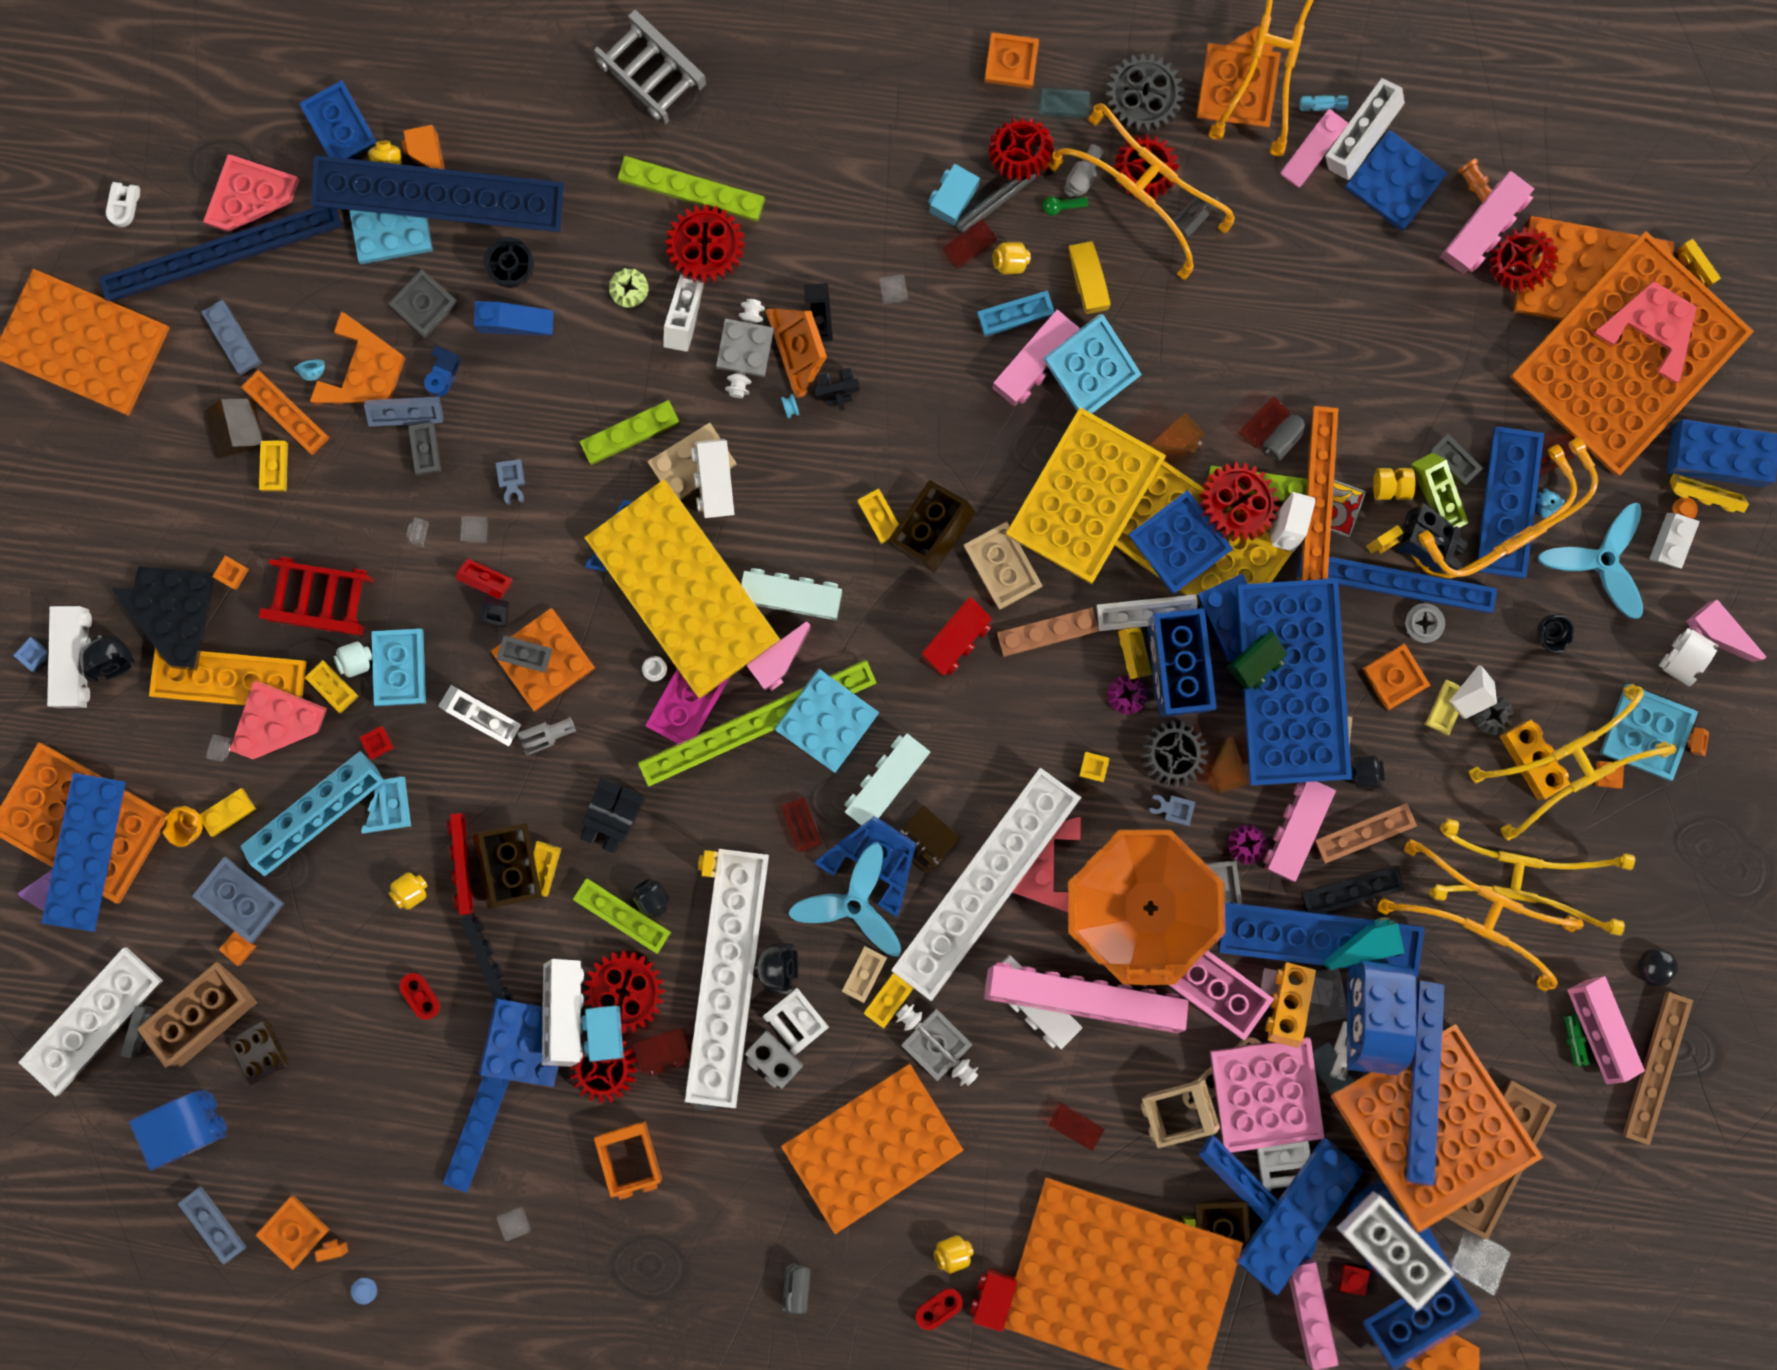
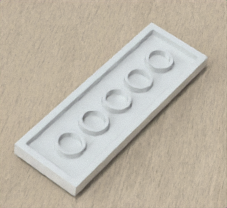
[18,947,163,1096]

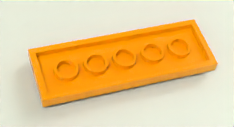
[149,648,306,706]

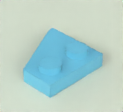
[362,777,411,833]

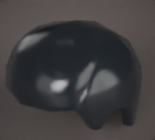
[1536,614,1574,653]
[1638,947,1678,986]

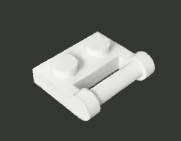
[762,988,829,1056]
[1257,1141,1310,1191]

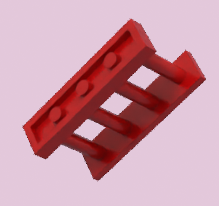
[259,556,374,636]

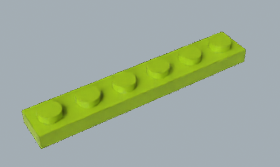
[618,156,765,222]

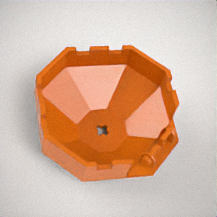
[1068,830,1226,985]

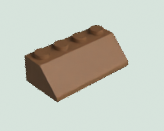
[137,962,257,1069]

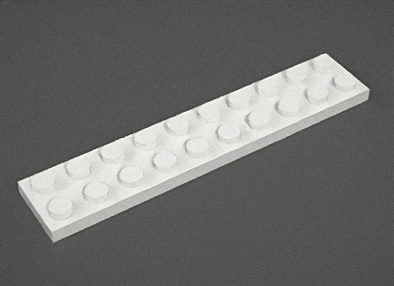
[891,768,1081,1001]
[685,849,769,1108]

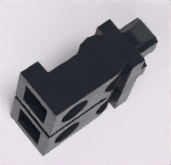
[1395,503,1468,573]
[580,777,646,854]

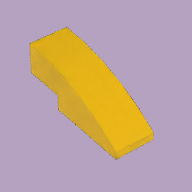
[1068,241,1111,314]

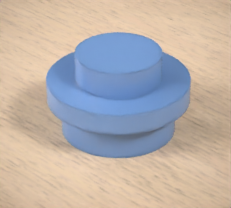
[351,1278,377,1304]

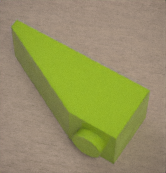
[1411,452,1468,528]

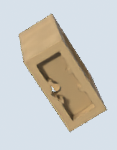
[1141,1079,1220,1148]

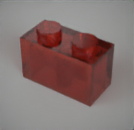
[633,1027,691,1076]

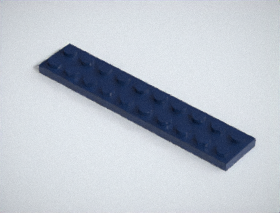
[311,155,564,233]

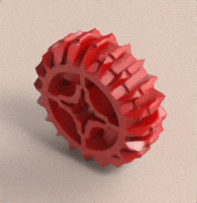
[988,116,1054,182]
[1113,134,1179,200]
[1490,227,1559,294]
[569,1038,638,1103]

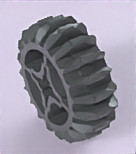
[1140,720,1208,788]

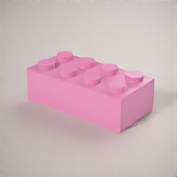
[1440,171,1534,275]
[1168,951,1274,1040]

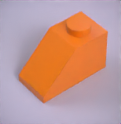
[402,125,445,169]

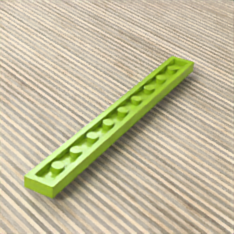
[638,660,876,787]

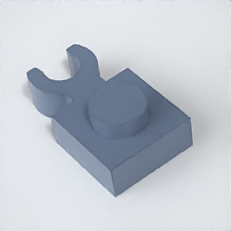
[496,459,525,505]
[1148,795,1195,826]

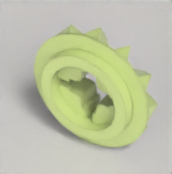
[609,268,648,307]

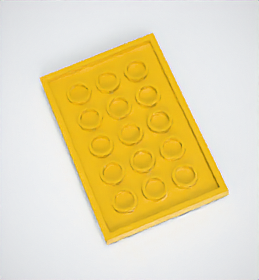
[1006,407,1166,584]

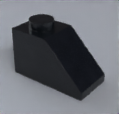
[804,283,833,341]

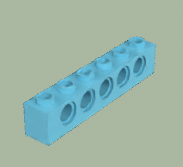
[241,751,384,876]

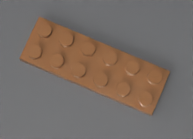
[1445,1080,1557,1240]

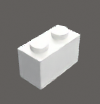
[1650,513,1700,569]

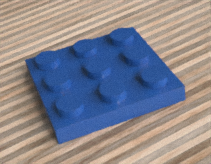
[1344,129,1447,232]
[1128,490,1233,594]
[478,998,558,1087]

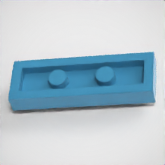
[977,291,1055,337]

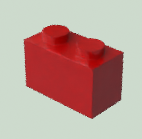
[969,1268,1018,1332]

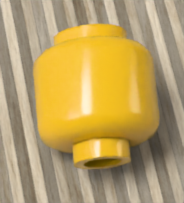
[368,141,402,165]
[992,242,1030,275]
[388,873,428,910]
[933,1235,973,1274]

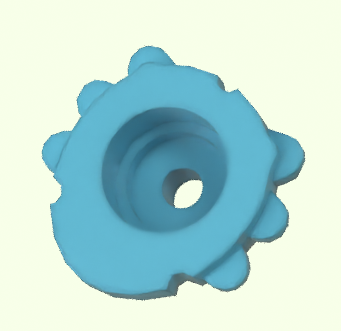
[294,359,325,381]
[1536,488,1565,518]

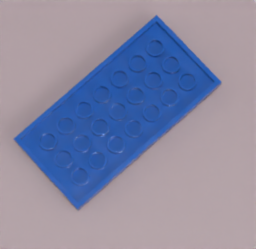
[1236,578,1352,785]

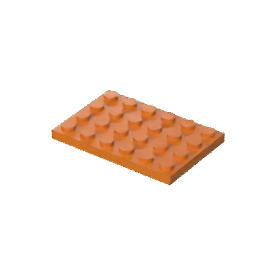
[1513,216,1675,321]
[0,269,170,416]
[0,742,168,904]
[781,1063,964,1234]

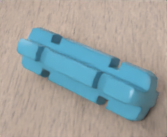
[1299,96,1348,111]

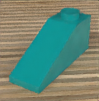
[1324,918,1404,970]

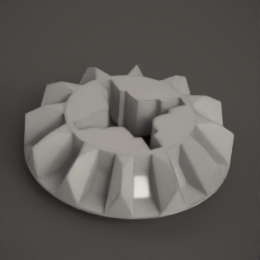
[1404,603,1445,643]

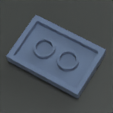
[192,857,285,943]

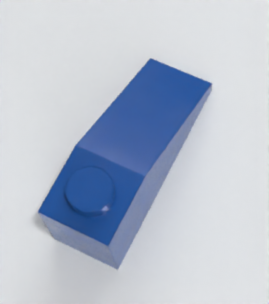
[474,301,554,336]

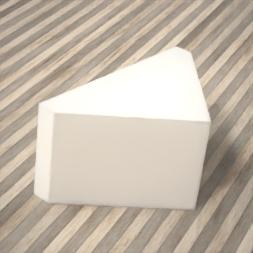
[1449,665,1497,719]

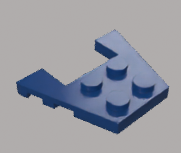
[815,816,916,917]

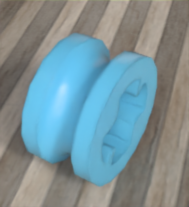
[781,394,800,419]

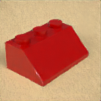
[920,597,992,678]

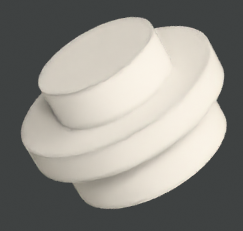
[642,656,667,681]

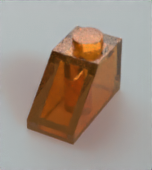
[1149,413,1206,455]
[1207,736,1249,794]

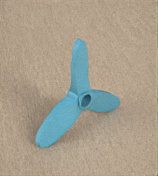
[1537,503,1643,619]
[789,842,901,957]

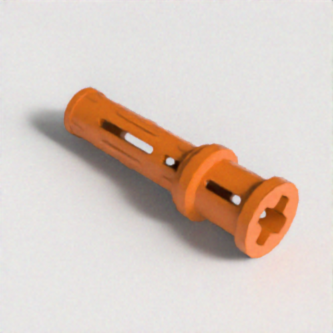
[1457,158,1492,203]

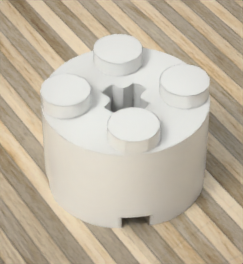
[1659,628,1719,687]

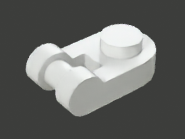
[106,182,140,227]

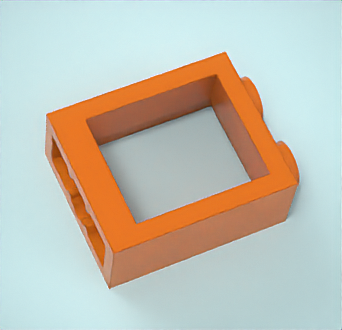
[594,1120,662,1200]

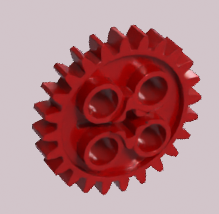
[665,204,745,284]
[1199,462,1280,542]
[583,951,666,1034]

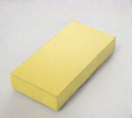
[1425,680,1461,735]

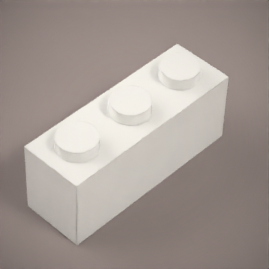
[691,439,734,518]

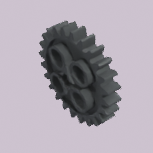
[1105,53,1185,134]

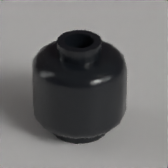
[1349,755,1385,789]
[632,879,670,918]

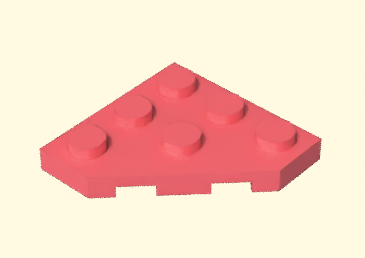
[203,154,300,232]
[230,680,327,759]

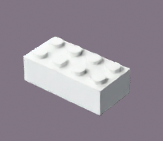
[1337,1192,1454,1311]

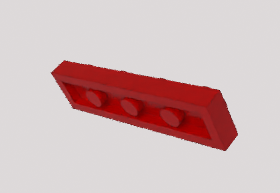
[447,813,474,915]

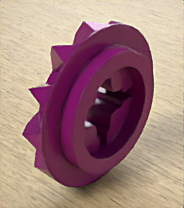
[1107,675,1147,715]
[1228,825,1268,864]

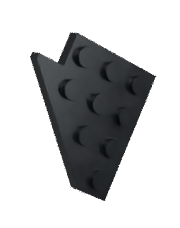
[112,566,215,670]

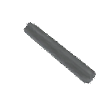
[956,174,1036,234]

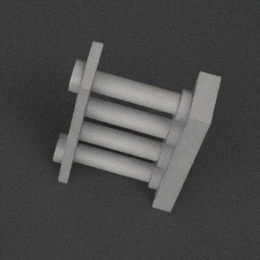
[594,10,706,124]

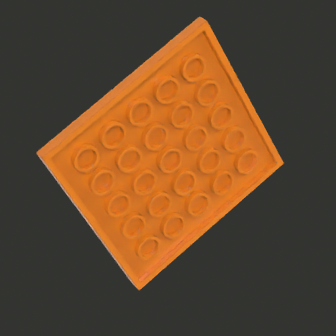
[1330,1024,1543,1234]

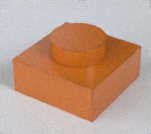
[212,556,249,590]
[1688,727,1709,757]
[1594,761,1624,789]
[219,931,257,966]
[315,1239,348,1262]

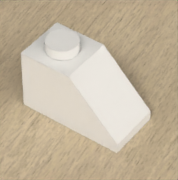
[1269,492,1315,552]

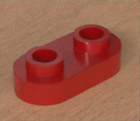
[400,973,441,1020]
[916,1288,962,1330]

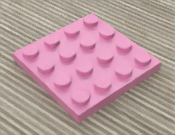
[1209,1037,1324,1152]

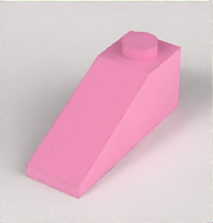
[1280,109,1349,189]
[1686,600,1766,662]
[747,621,811,691]

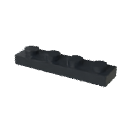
[1301,865,1405,914]
[460,914,513,1001]

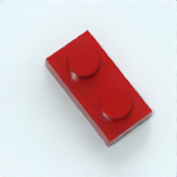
[455,559,513,599]

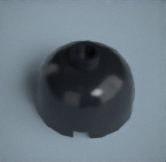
[484,237,535,289]
[80,635,135,682]
[755,943,799,994]

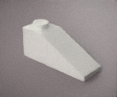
[664,274,704,352]
[439,685,521,746]

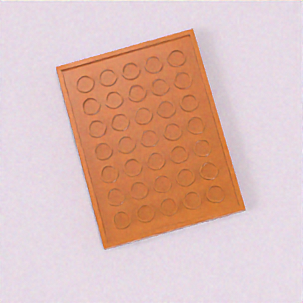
[1509,231,1754,477]
[1004,1177,1243,1370]

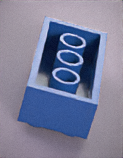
[1666,419,1777,488]
[1363,1274,1481,1370]

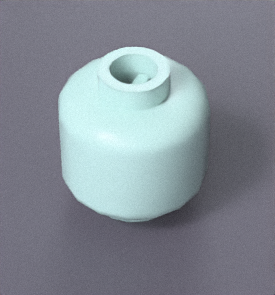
[333,641,372,677]

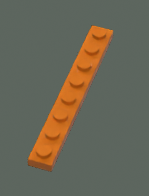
[1301,406,1339,581]

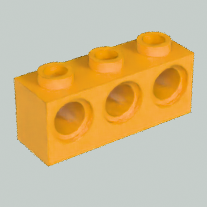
[1499,719,1570,800]
[1265,962,1316,1048]

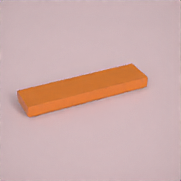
[241,370,330,455]

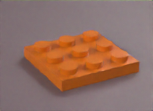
[1196,43,1281,128]
[491,608,596,712]

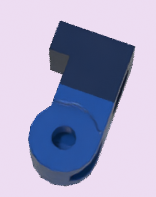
[424,346,462,397]

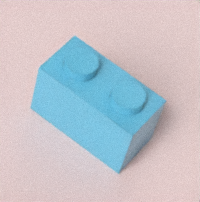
[928,164,980,227]
[582,1006,624,1061]

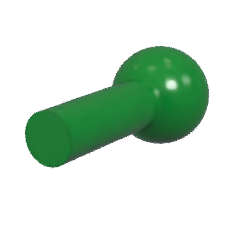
[1042,196,1089,216]

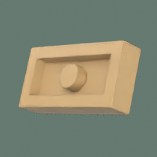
[842,946,887,1003]

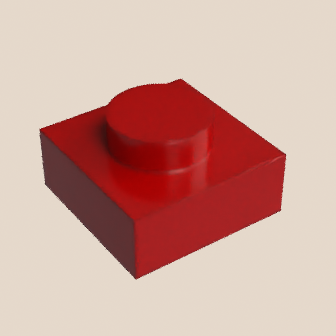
[359,726,395,760]
[1338,1264,1370,1296]

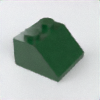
[1226,631,1288,690]

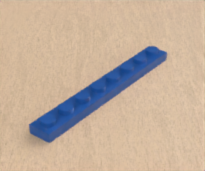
[1297,552,1497,614]
[1406,980,1445,1186]

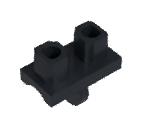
[815,368,860,411]

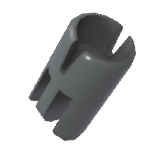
[1263,415,1305,461]
[782,1262,811,1314]

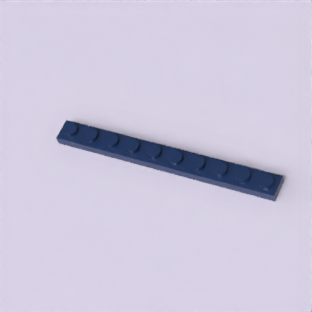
[99,207,343,302]

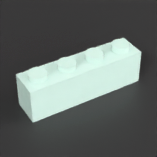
[741,568,842,621]
[844,734,930,825]

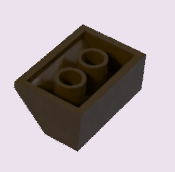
[888,480,976,573]
[473,823,542,909]

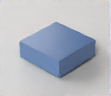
[13,637,49,672]

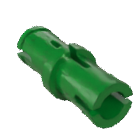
[1563,1014,1590,1067]

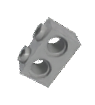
[745,1030,803,1089]

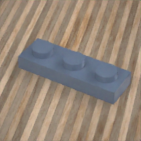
[202,299,262,376]
[364,397,443,427]
[178,1187,247,1265]

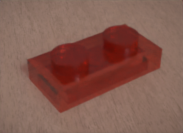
[943,219,997,269]
[1238,396,1291,449]
[1048,1103,1105,1151]

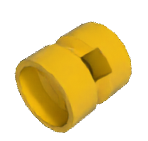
[1373,468,1415,500]

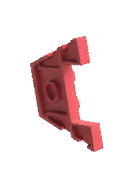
[1593,282,1696,384]
[1012,817,1081,912]

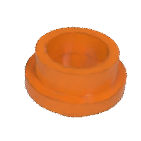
[1672,497,1698,519]

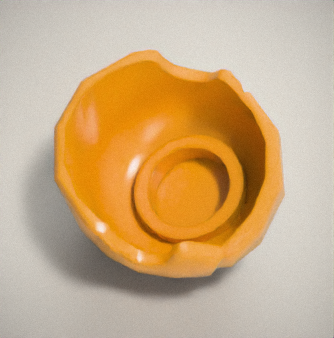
[163,806,203,847]

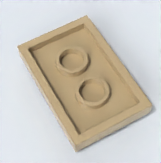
[648,423,737,500]
[963,522,1042,610]

